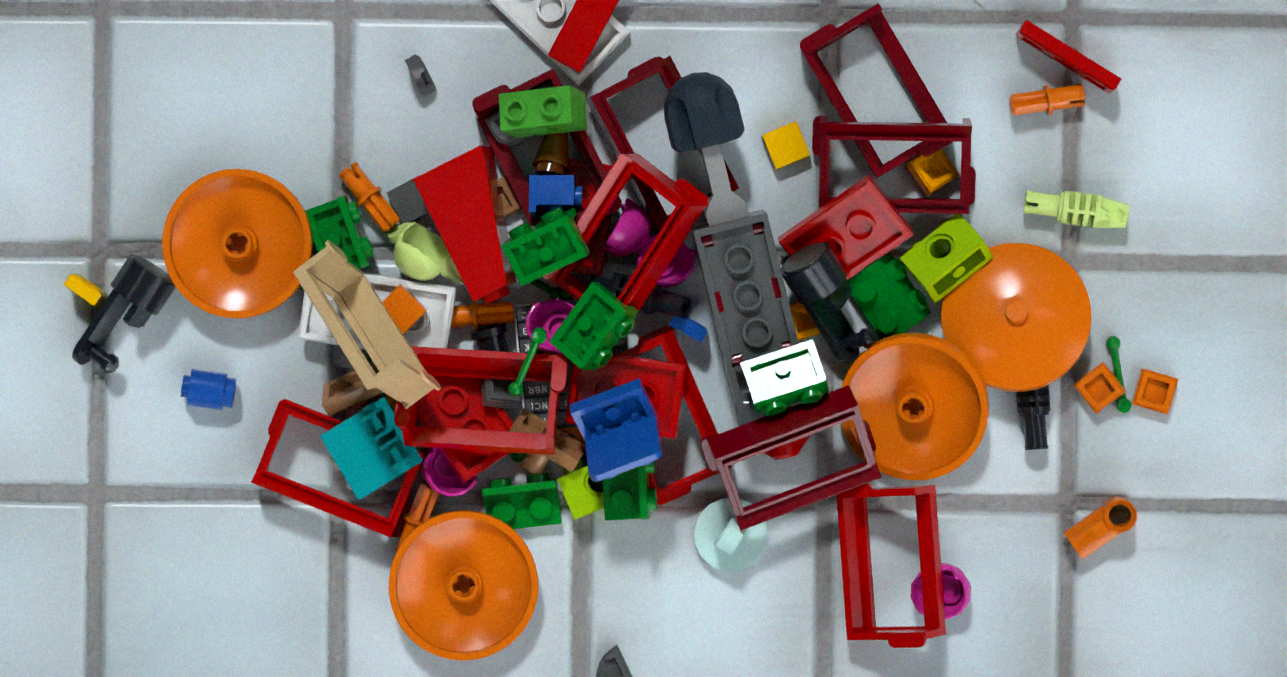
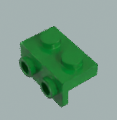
[305,195,375,270]
[847,252,931,339]

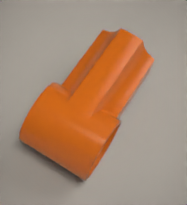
[1063,496,1137,559]

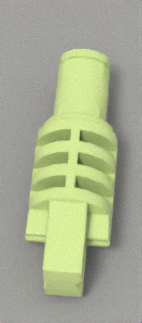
[1023,190,1129,228]

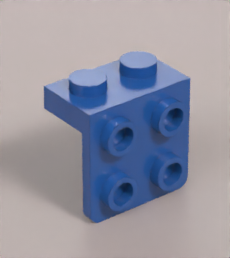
[570,378,663,482]

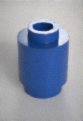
[181,369,237,410]

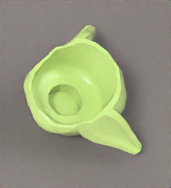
[383,222,463,284]

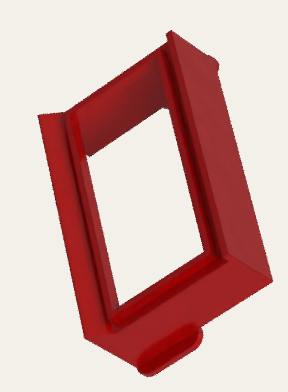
[543,154,709,311]
[618,325,735,505]
[394,346,568,455]
[251,399,425,538]
[836,483,946,648]

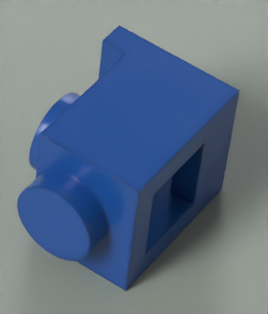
[529,175,582,219]

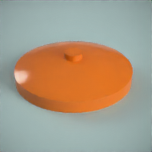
[162,169,313,318]
[941,243,1092,392]
[841,333,990,481]
[388,510,538,661]

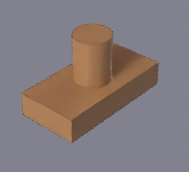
[322,362,383,416]
[509,408,586,474]

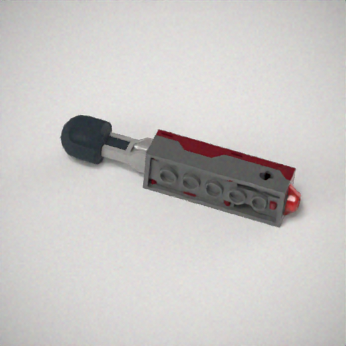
[664,72,821,460]

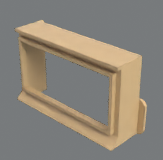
[293,240,441,409]

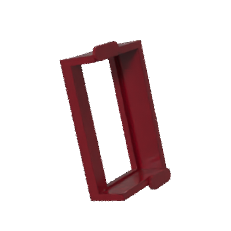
[800,3,952,179]
[586,55,739,234]
[472,68,622,227]
[812,115,976,214]
[701,385,882,531]

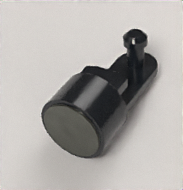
[781,242,877,363]
[72,254,176,374]

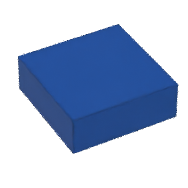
[669,316,708,343]

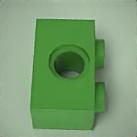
[499,85,587,138]

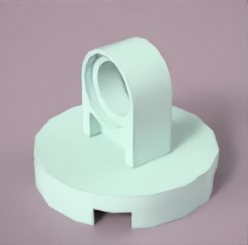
[694,498,768,571]

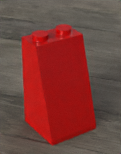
[413,145,516,304]

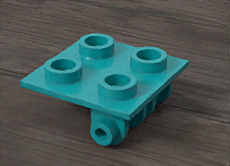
[320,397,423,500]

